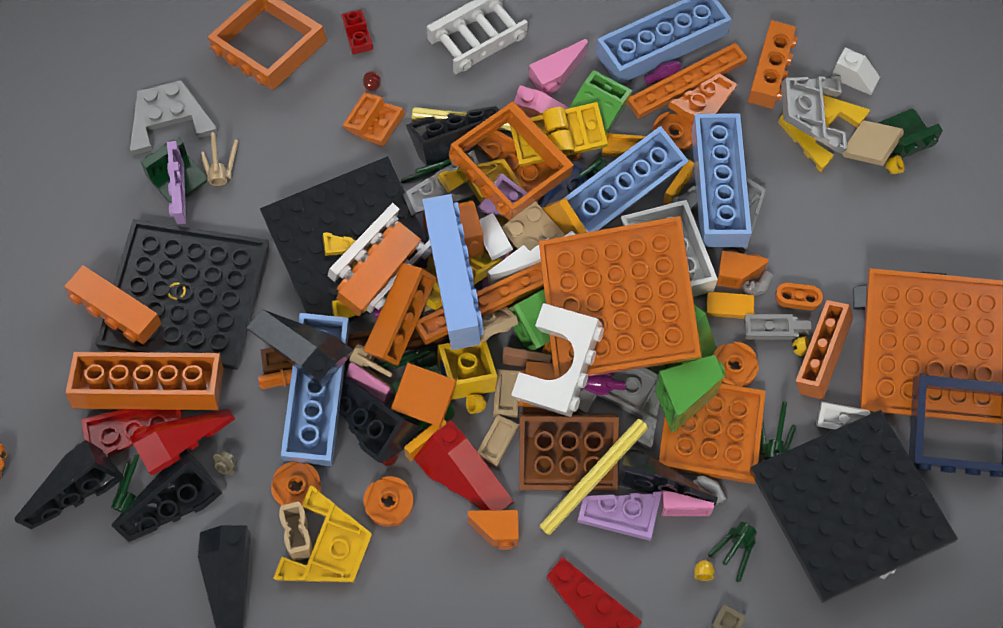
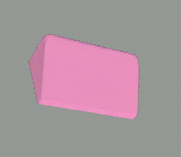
[346,362,393,403]

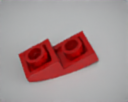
[341,10,373,55]

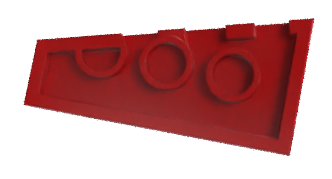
[81,409,183,458]
[546,557,642,628]

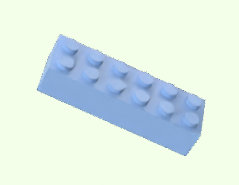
[596,0,732,84]
[691,114,752,247]
[564,126,689,232]
[422,194,484,350]
[281,313,350,466]

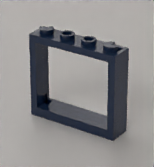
[909,375,1003,478]

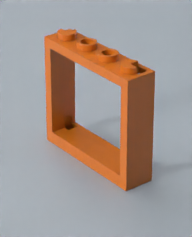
[207,0,327,90]
[449,101,574,221]

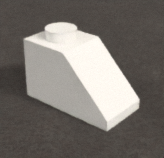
[831,47,880,95]

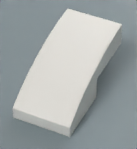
[479,213,513,261]

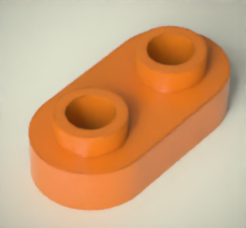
[775,283,823,311]

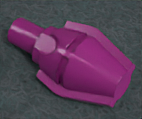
[643,60,682,85]
[582,373,626,395]

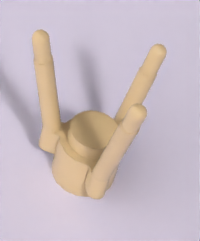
[201,132,238,186]
[350,344,393,393]

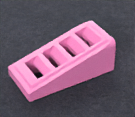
[660,490,714,516]

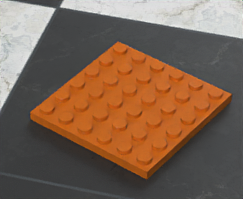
[539,216,702,379]
[859,268,1003,425]

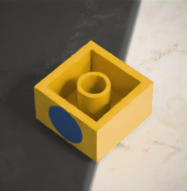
[437,341,497,400]

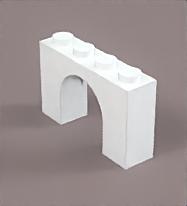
[511,303,604,417]

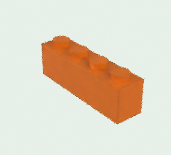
[336,222,421,316]
[363,263,437,366]
[64,265,162,345]
[796,300,853,400]

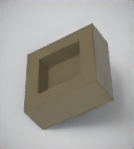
[711,604,746,628]

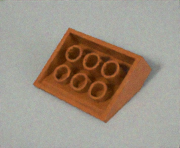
[519,413,619,491]

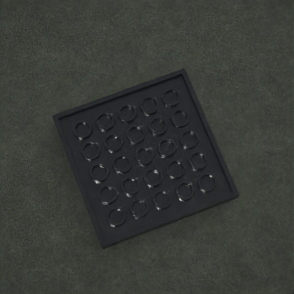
[260,156,429,323]
[96,219,269,370]
[750,410,958,603]

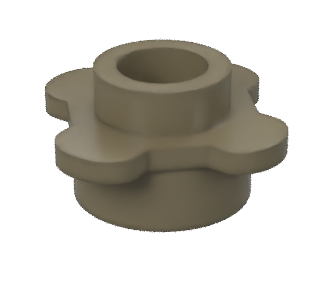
[213,452,237,476]

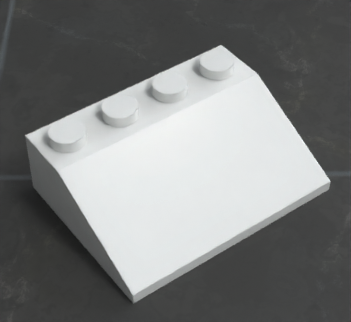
[621,200,718,297]

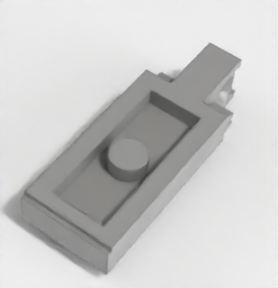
[744,314,811,340]

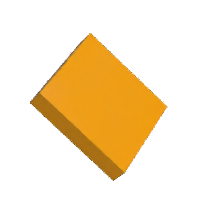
[542,198,587,235]

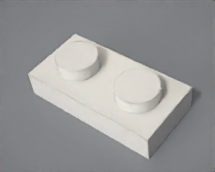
[816,401,870,429]

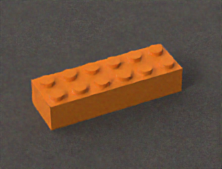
[66,352,224,410]

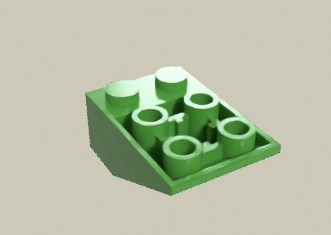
[569,70,632,135]

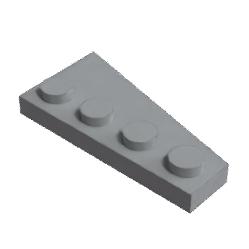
[403,150,479,216]

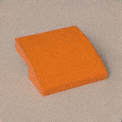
[342,92,406,147]
[391,363,457,427]

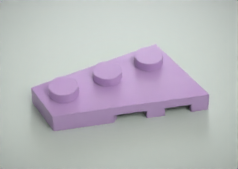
[167,141,186,225]
[577,492,662,541]

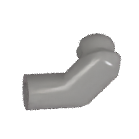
[743,271,774,296]
[693,475,727,505]

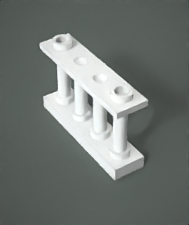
[427,0,528,75]
[327,203,432,313]

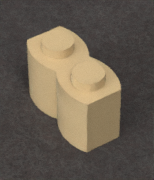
[279,502,313,562]

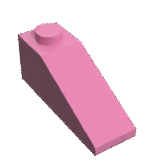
[529,39,588,94]
[514,86,569,118]

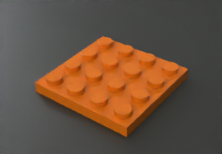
[658,384,766,484]

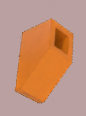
[716,250,769,289]

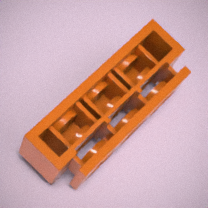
[747,20,798,109]

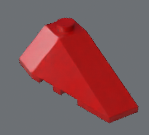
[130,409,235,476]
[414,421,514,511]

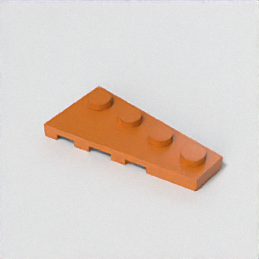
[475,130,555,203]

